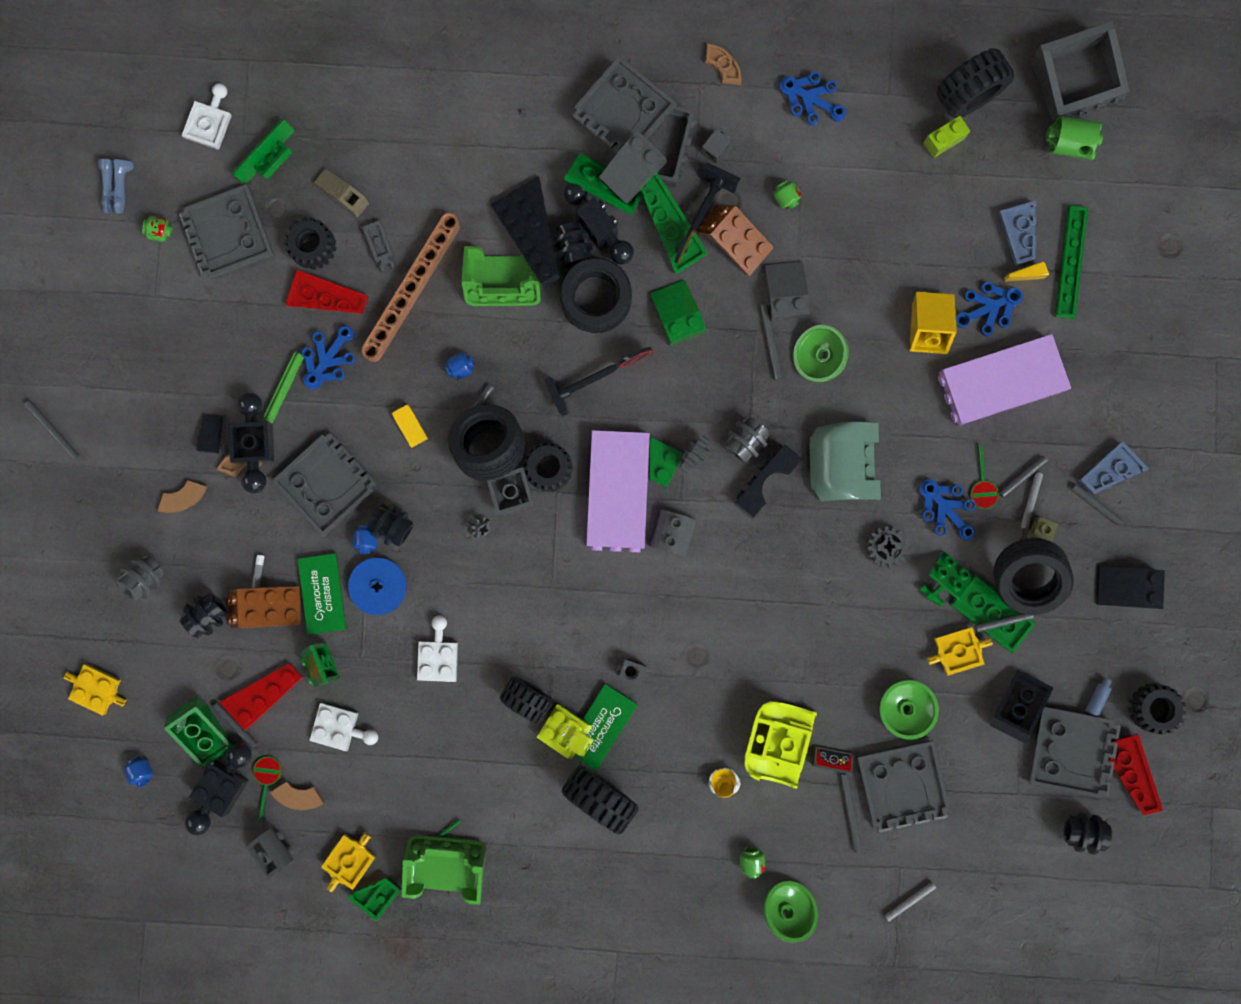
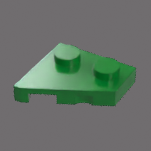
[650,437,683,488]
[348,877,402,922]

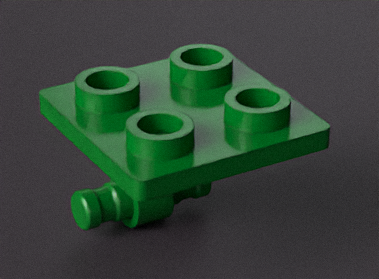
[919,552,973,607]

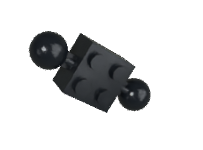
[563,182,634,265]
[228,392,274,494]
[185,743,252,836]

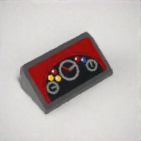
[812,746,854,774]

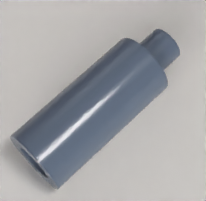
[1085,678,1112,717]

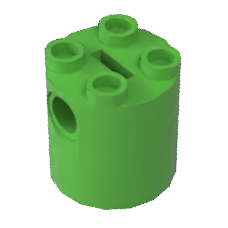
[1045,115,1103,161]

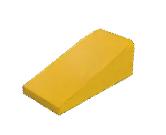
[1004,261,1049,282]
[392,404,428,448]

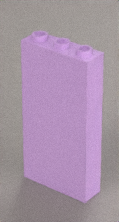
[938,334,1071,426]
[587,431,650,552]

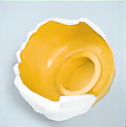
[708,768,740,798]

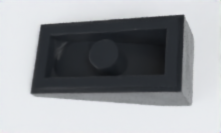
[196,414,223,454]

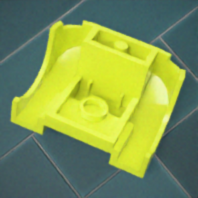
[745,701,817,789]

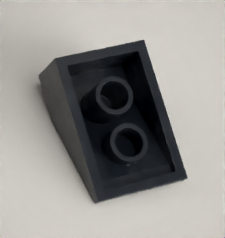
[1097,566,1165,609]
[990,669,1054,744]

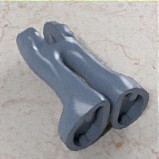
[97,159,134,214]

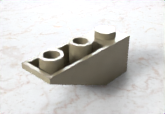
[314,169,369,218]

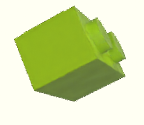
[924,116,970,158]

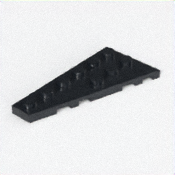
[490,176,560,288]

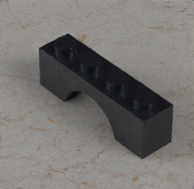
[735,444,803,519]

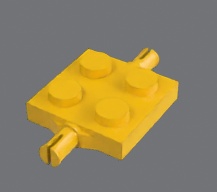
[927,627,993,676]
[64,664,127,716]
[321,832,377,892]

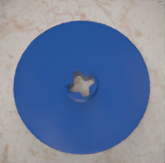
[348,558,407,615]

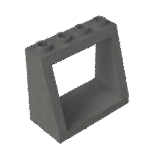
[1029,21,1130,122]

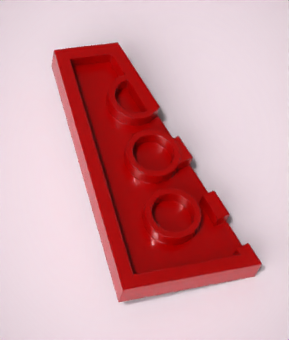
[285,270,369,314]
[219,663,303,731]
[1108,734,1163,815]

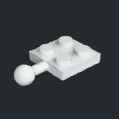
[182,83,232,150]
[417,615,458,682]
[309,703,378,751]

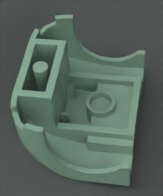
[809,422,881,502]

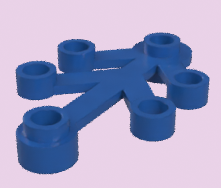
[780,71,846,126]
[956,282,1023,336]
[302,325,356,389]
[919,479,976,541]

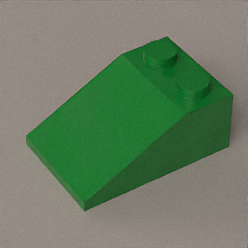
[650,280,706,346]
[300,642,340,688]
[164,696,233,768]

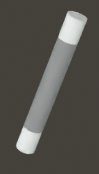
[252,555,264,588]

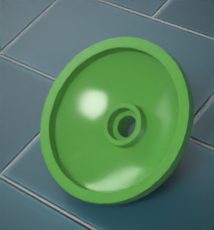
[793,325,849,383]
[879,680,939,739]
[764,881,818,943]

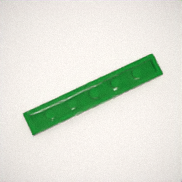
[1055,205,1089,320]

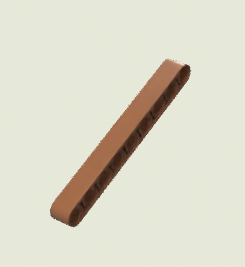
[362,213,460,362]

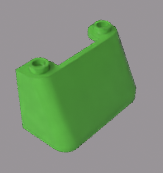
[462,246,541,306]
[402,835,486,905]

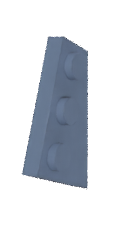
[998,200,1036,266]
[1079,441,1149,494]

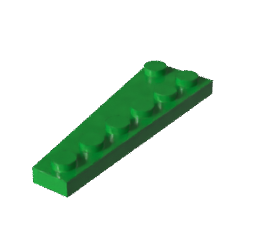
[641,173,708,275]

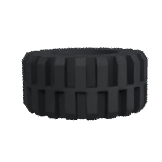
[937,48,1014,118]
[562,765,639,835]

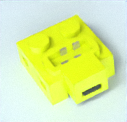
[537,704,594,759]

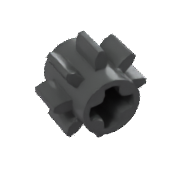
[467,513,491,539]

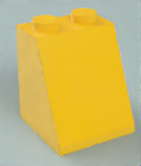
[910,292,957,354]

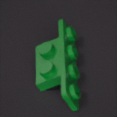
[232,119,294,185]

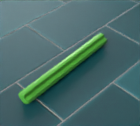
[261,352,304,424]

